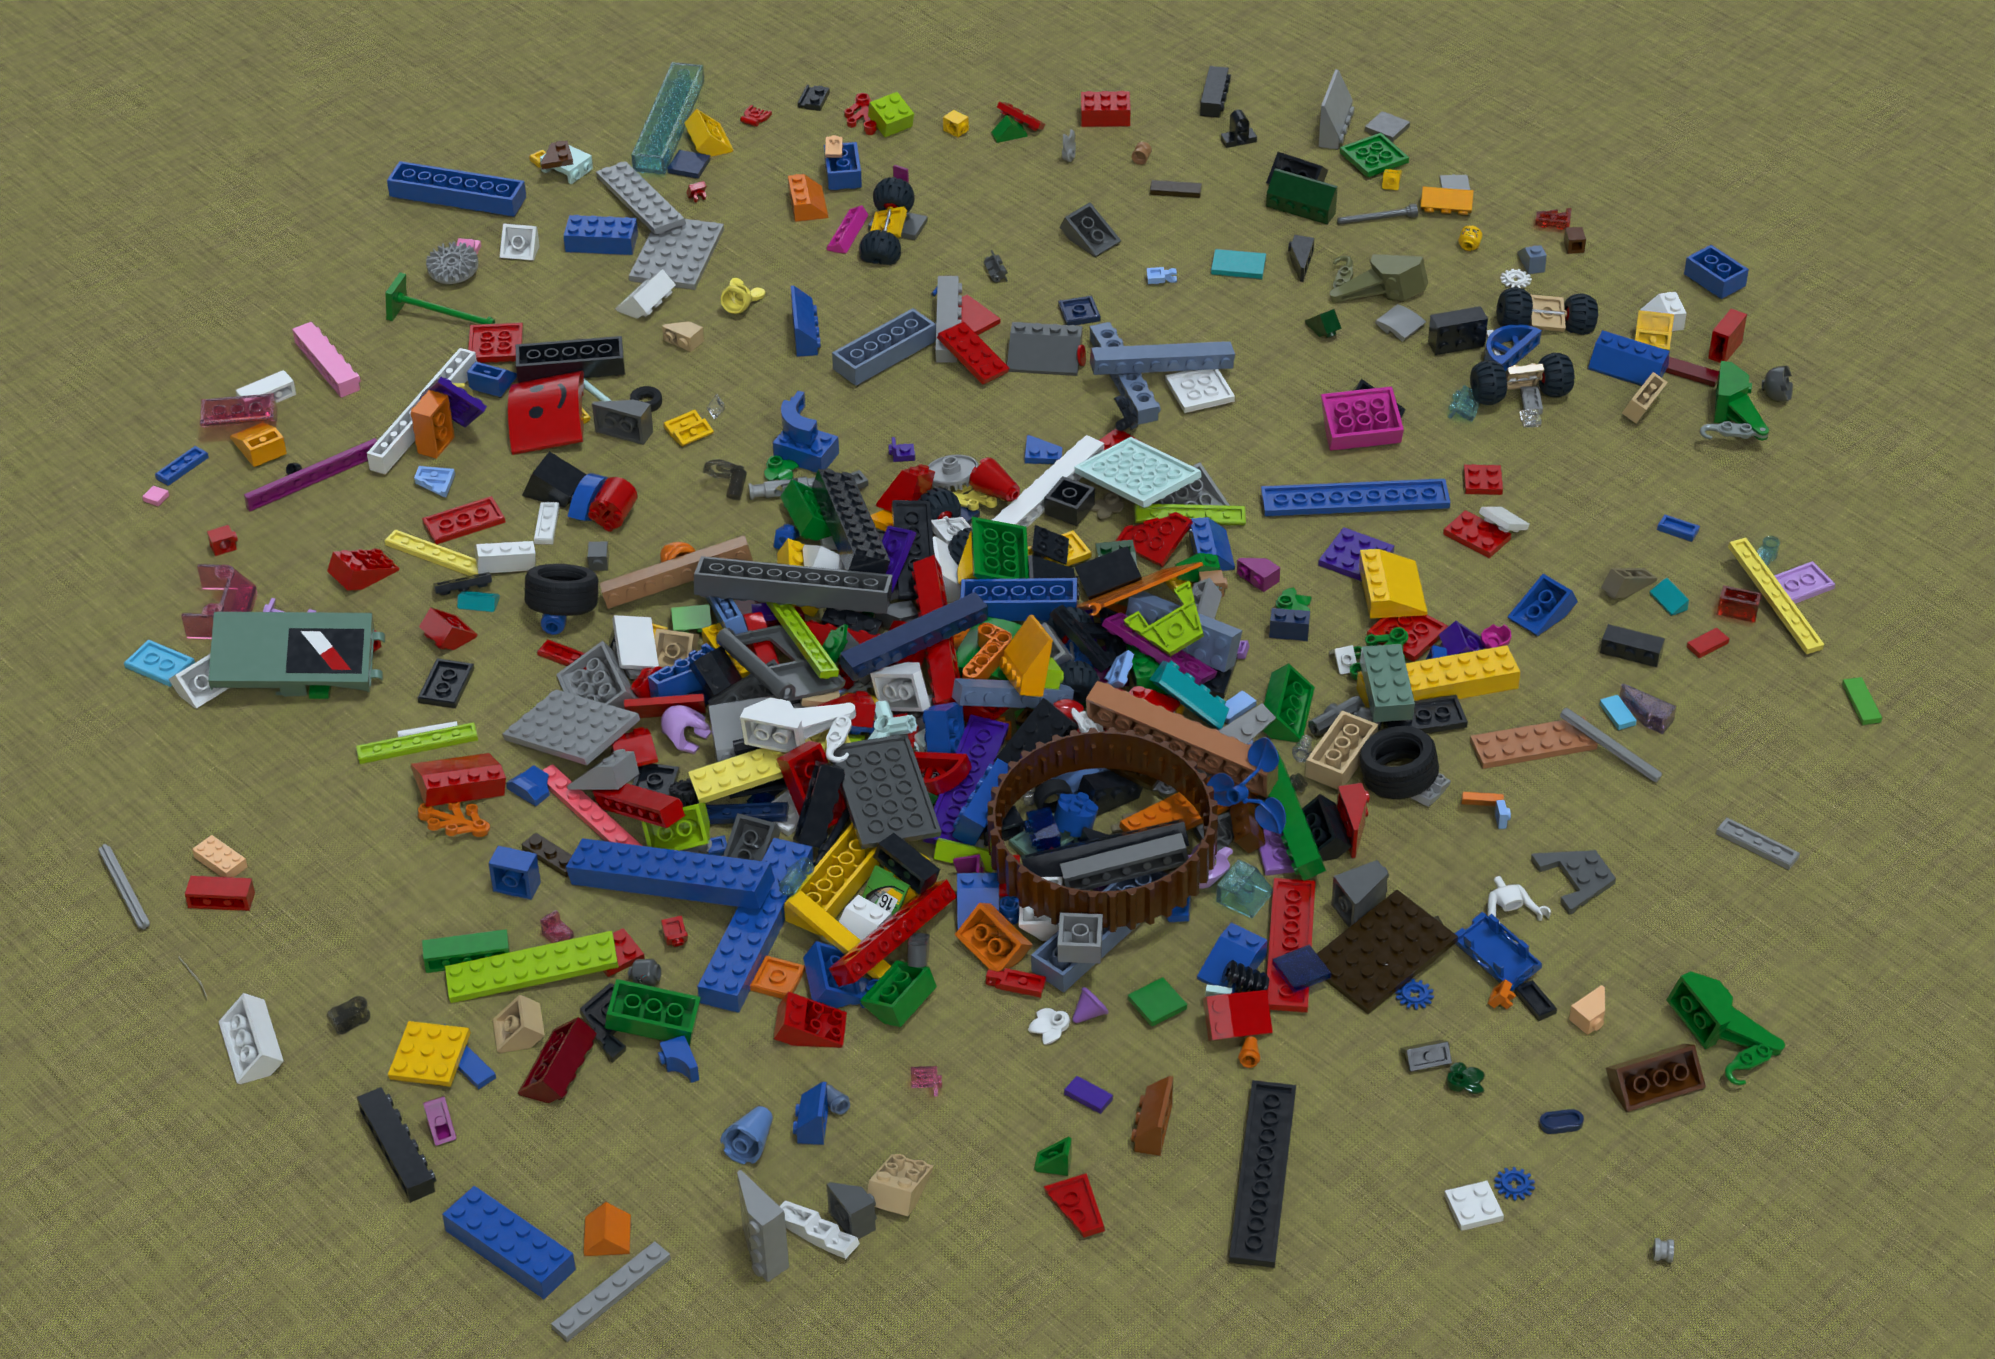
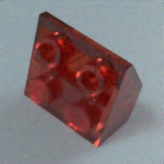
[1717,585,1762,623]

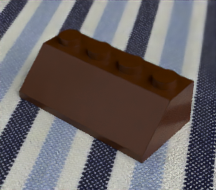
[1606,1043,1706,1112]

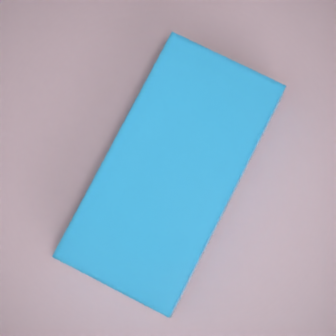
[1599,695,1637,730]

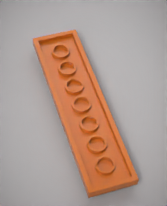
[1119,775,1259,832]

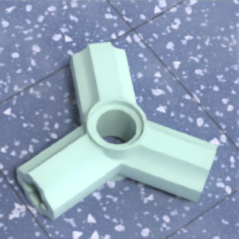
[868,701,917,740]

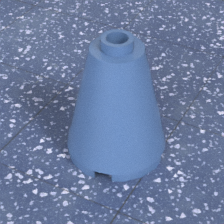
[720,1106,773,1164]

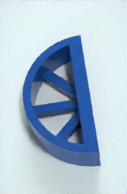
[1484,324,1542,373]

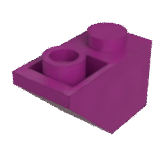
[1236,558,1280,592]

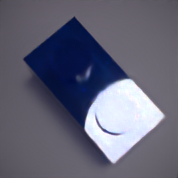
[1024,807,1061,852]

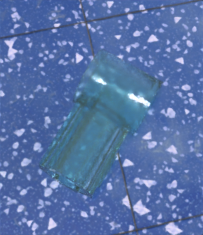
[1757,536,1780,567]
[778,857,814,897]

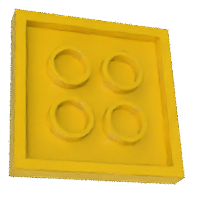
[388,1021,471,1087]

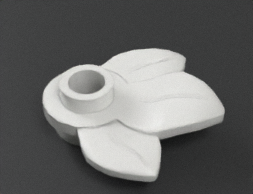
[1071,708,1103,733]
[1028,1008,1070,1045]

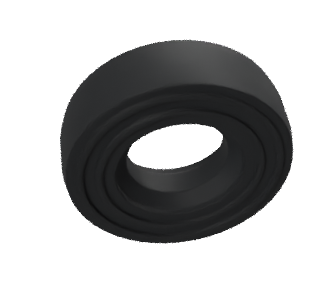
[630,386,662,412]

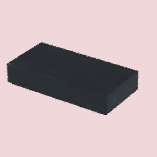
[1514,980,1557,1021]

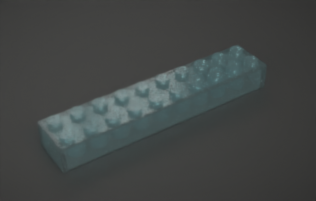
[631,62,704,174]

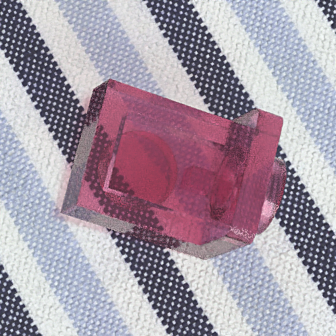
[911,1066,942,1096]

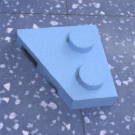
[414,466,455,497]
[1104,650,1134,688]

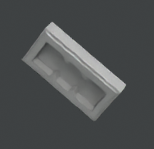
[1520,386,1543,414]

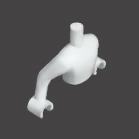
[1487,876,1551,923]

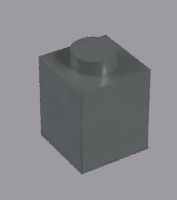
[587,541,609,571]

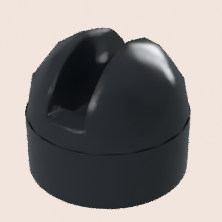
[286,462,302,475]

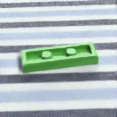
[1842,677,1882,725]

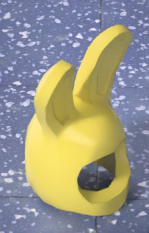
[720,278,765,314]

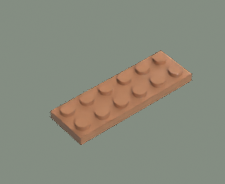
[1470,716,1598,769]

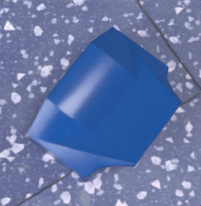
[506,765,550,807]

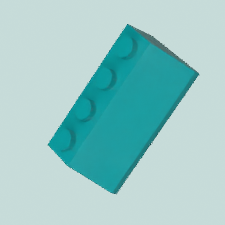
[1149,660,1229,729]

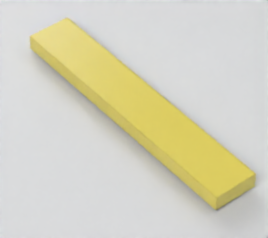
[384,530,478,576]

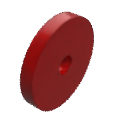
[1077,345,1086,366]

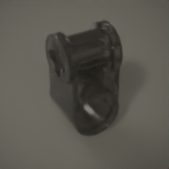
[327,996,371,1034]

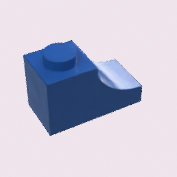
[657,1035,699,1083]

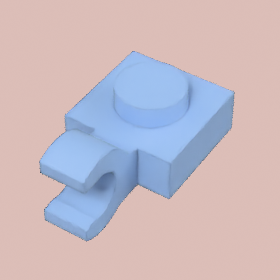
[1147,267,1177,284]

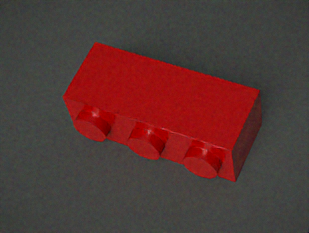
[185,876,255,911]

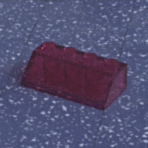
[200,393,278,427]

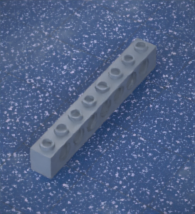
[1090,322,1161,425]

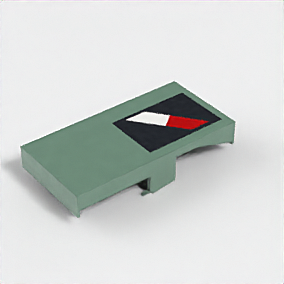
[208,612,385,696]

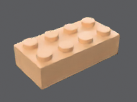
[192,835,248,878]

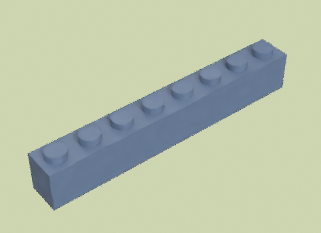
[1090,341,1235,375]

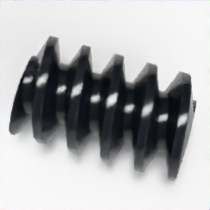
[1221,960,1269,992]

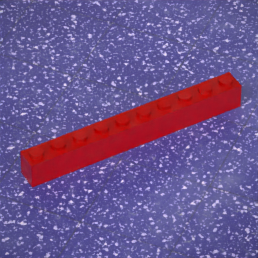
[912,555,965,708]

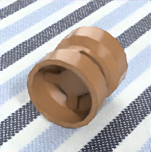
[1131,142,1152,165]

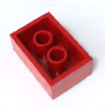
[1081,91,1131,127]

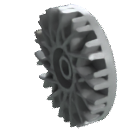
[426,241,479,284]
[928,455,979,491]

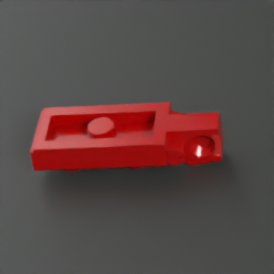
[986,968,1046,998]

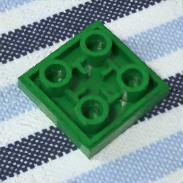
[1127,977,1187,1027]

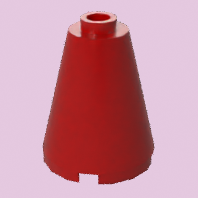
[969,457,1020,502]

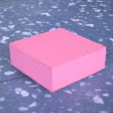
[142,486,169,507]

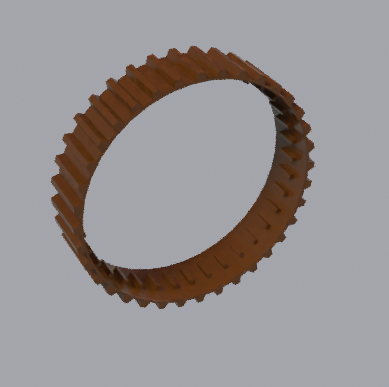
[987,727,1218,932]

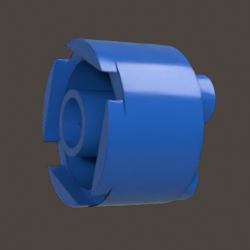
[1052,792,1098,837]

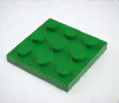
[1340,133,1409,178]

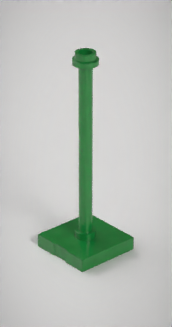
[385,272,495,324]

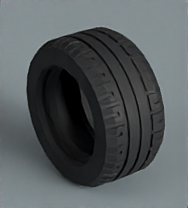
[524,564,599,616]
[1359,726,1439,799]

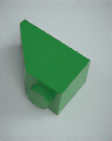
[1175,553,1220,582]

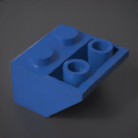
[467,362,517,397]

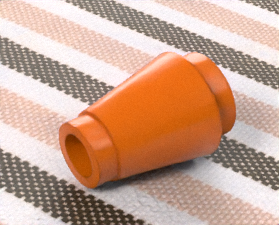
[1238,1036,1260,1068]

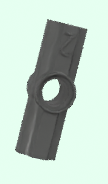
[1308,696,1365,737]

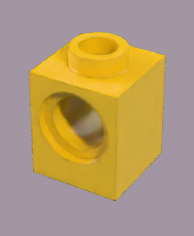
[943,110,969,138]

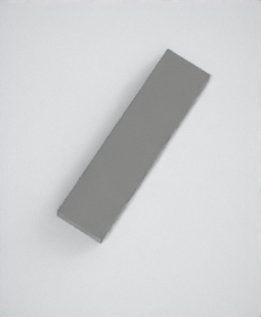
[1716,818,1800,870]

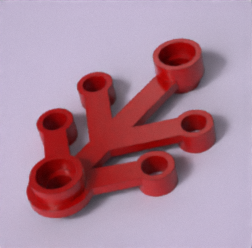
[844,93,877,135]

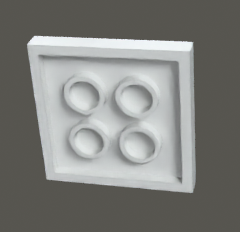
[1165,369,1235,413]

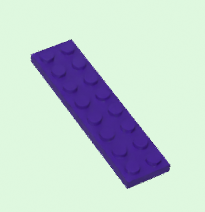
[923,715,1009,845]

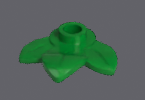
[764,456,799,481]
[1276,587,1312,611]

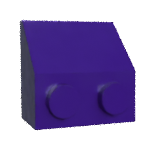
[1439,621,1485,656]

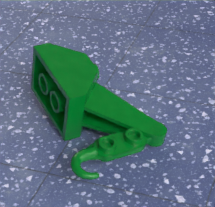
[1666,971,1785,1085]

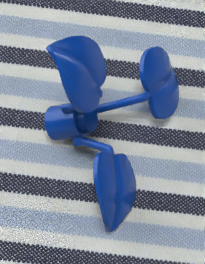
[1207,737,1286,834]

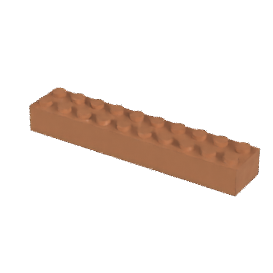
[1086,681,1278,798]

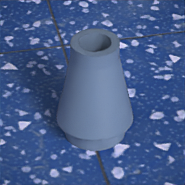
[827,1085,850,1115]

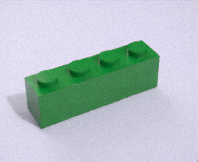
[422,929,510,973]

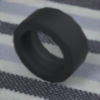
[1033,779,1073,817]

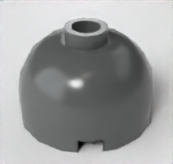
[1761,366,1793,402]

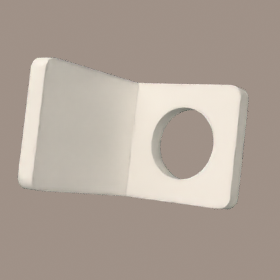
[1329,645,1357,674]

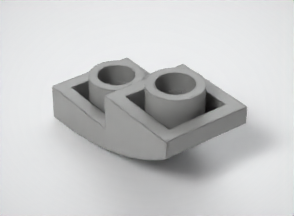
[1411,773,1451,807]

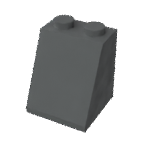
[1331,860,1389,927]

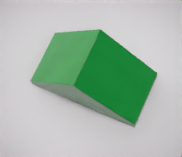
[991,115,1028,143]
[1034,1136,1072,1176]

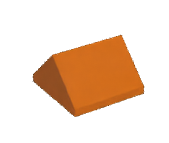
[584,1202,631,1256]

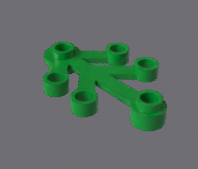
[1350,627,1409,680]

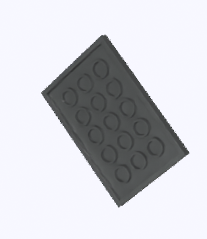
[833,734,942,849]

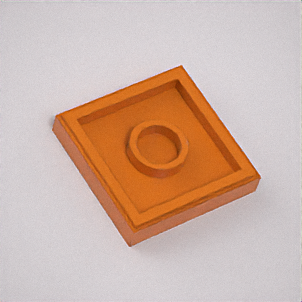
[750,955,806,999]

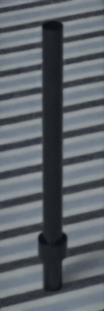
[813,806,850,867]

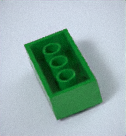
[605,979,701,1046]

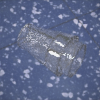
[1292,735,1312,762]

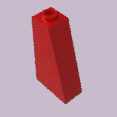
[743,612,779,664]

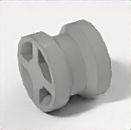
[1653,1238,1674,1263]

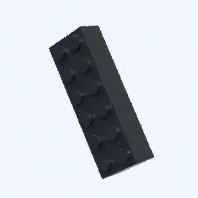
[515,336,625,383]

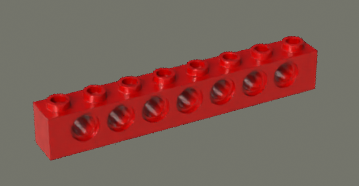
[828,879,957,987]

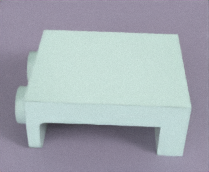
[540,145,593,184]

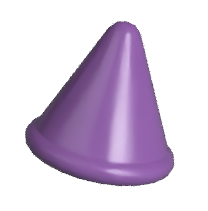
[1072,987,1109,1023]

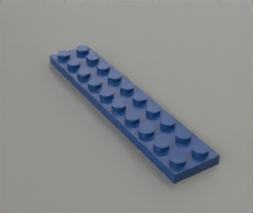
[1261,479,1451,516]

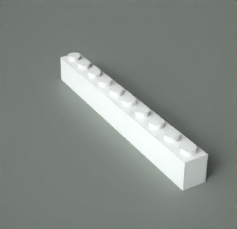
[367,348,477,474]
[992,435,1104,527]

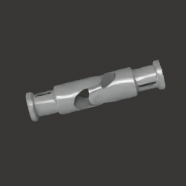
[748,477,815,500]

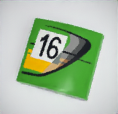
[862,865,911,915]

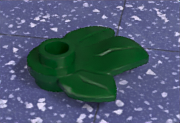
[1446,1062,1485,1094]

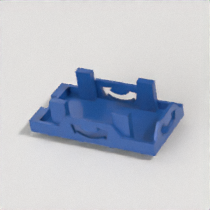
[1455,912,1542,991]

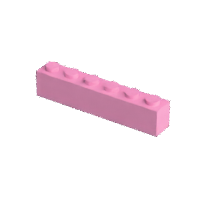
[292,322,361,397]

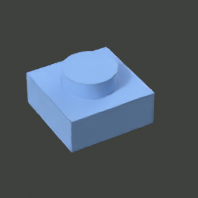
[1495,800,1511,829]

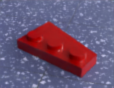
[1043,1173,1105,1238]

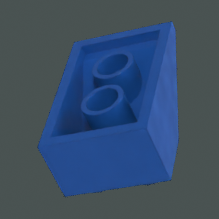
[1508,574,1578,636]
[957,873,999,929]
[1197,922,1268,993]

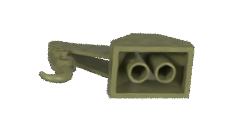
[1330,254,1428,303]

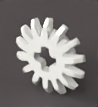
[1500,269,1532,288]

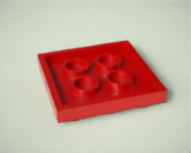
[468,322,523,363]
[1367,615,1448,662]

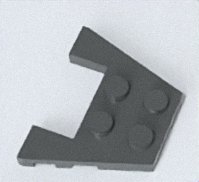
[1531,850,1616,915]

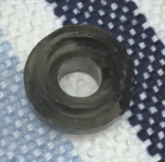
[1290,773,1308,792]

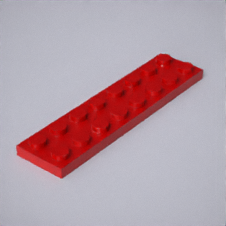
[1267,878,1316,1013]

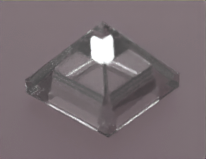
[707,394,725,419]

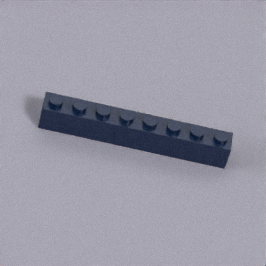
[840,592,988,681]

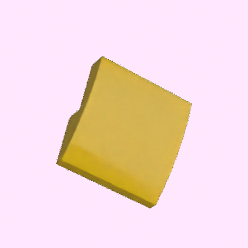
[1635,310,1674,350]
[663,409,714,447]

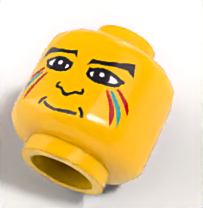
[1458,225,1483,251]

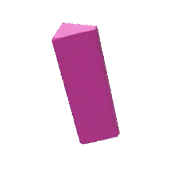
[826,205,868,254]

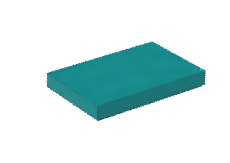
[1211,249,1266,279]

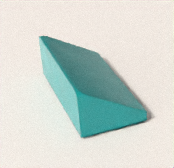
[1649,578,1689,616]
[457,591,500,612]

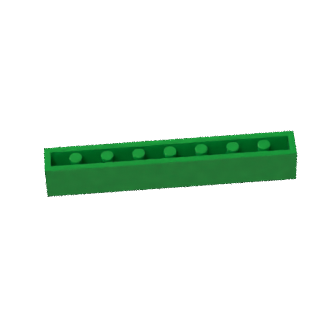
[1266,751,1326,881]

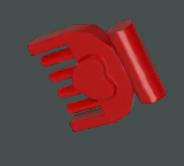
[740,105,772,127]

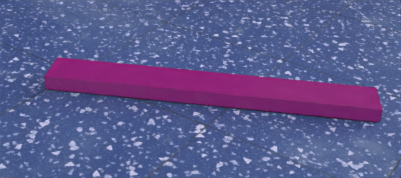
[244,438,378,512]

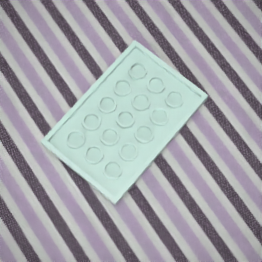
[1074,437,1202,508]

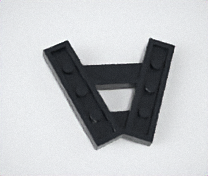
[1049,605,1126,673]

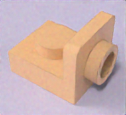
[825,135,843,158]

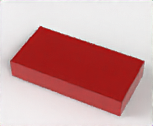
[1687,627,1730,658]

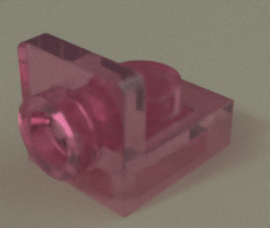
[540,910,574,943]

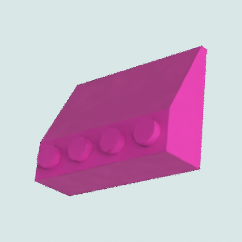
[1321,386,1404,451]

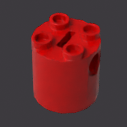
[588,477,638,531]

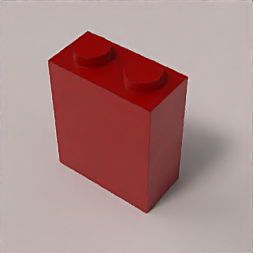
[1708,309,1747,363]

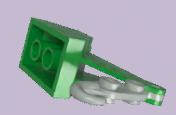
[1700,361,1769,441]

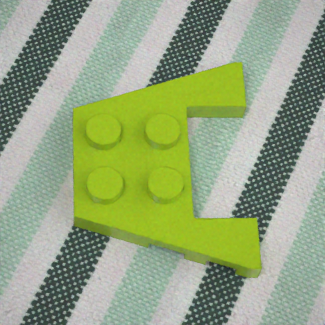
[1124,581,1204,657]

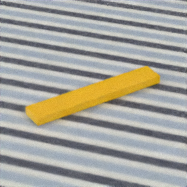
[786,890,891,980]

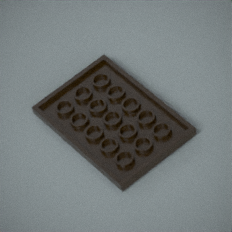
[1310,890,1458,1014]

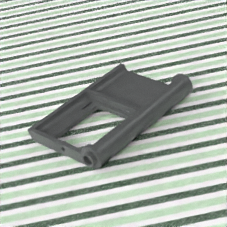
[716,625,846,701]

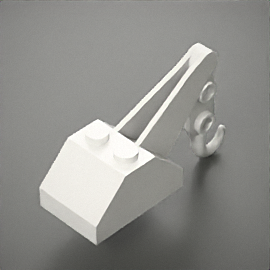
[740,698,856,763]

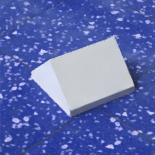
[500,224,540,261]

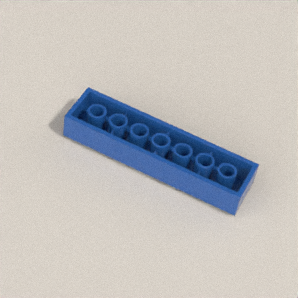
[387,161,526,216]

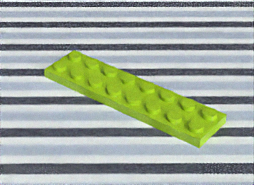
[445,931,619,1003]

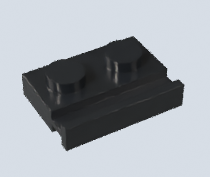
[798,85,830,111]

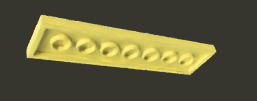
[688,729,851,803]

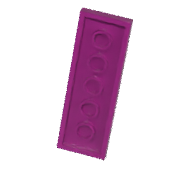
[1102,612,1217,685]

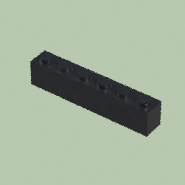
[357,1087,436,1203]

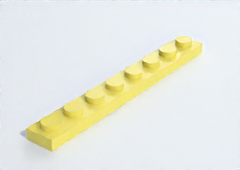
[1728,538,1825,654]

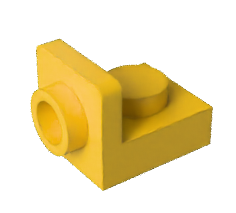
[1382,169,1402,190]

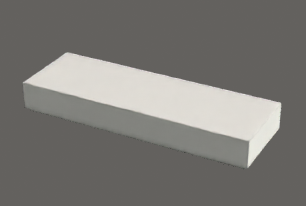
[534,502,560,544]

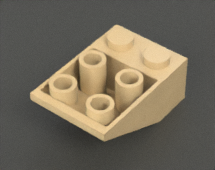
[867,1154,934,1216]

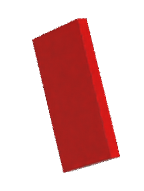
[422,496,506,545]
[624,694,706,718]

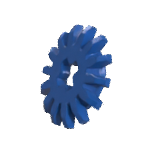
[1395,979,1434,1010]
[1494,1167,1535,1201]

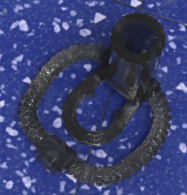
[703,459,747,500]

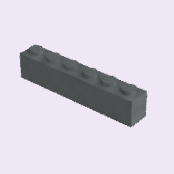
[1060,833,1189,890]

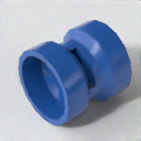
[999,896,1020,925]

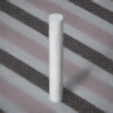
[397,721,457,737]

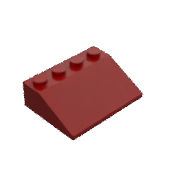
[411,753,506,807]

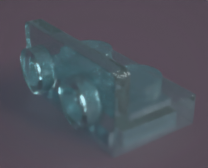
[1448,385,1480,422]

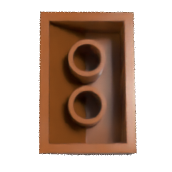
[1131,1076,1174,1156]

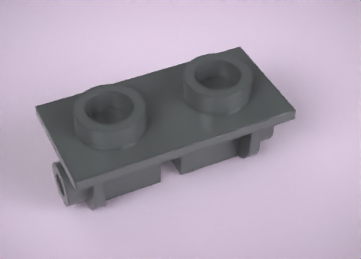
[984,250,1008,282]

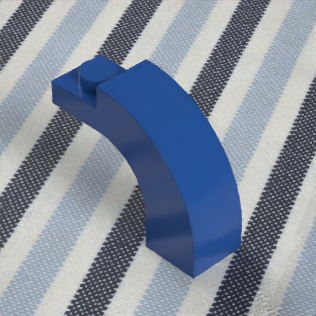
[781,391,818,445]
[568,473,608,521]

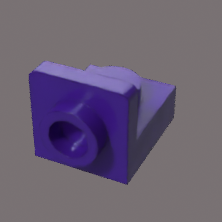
[888,437,915,462]

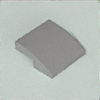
[1375,304,1426,342]

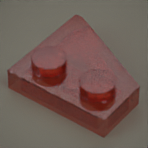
[1535,208,1572,229]

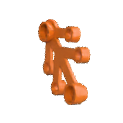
[418,802,490,837]

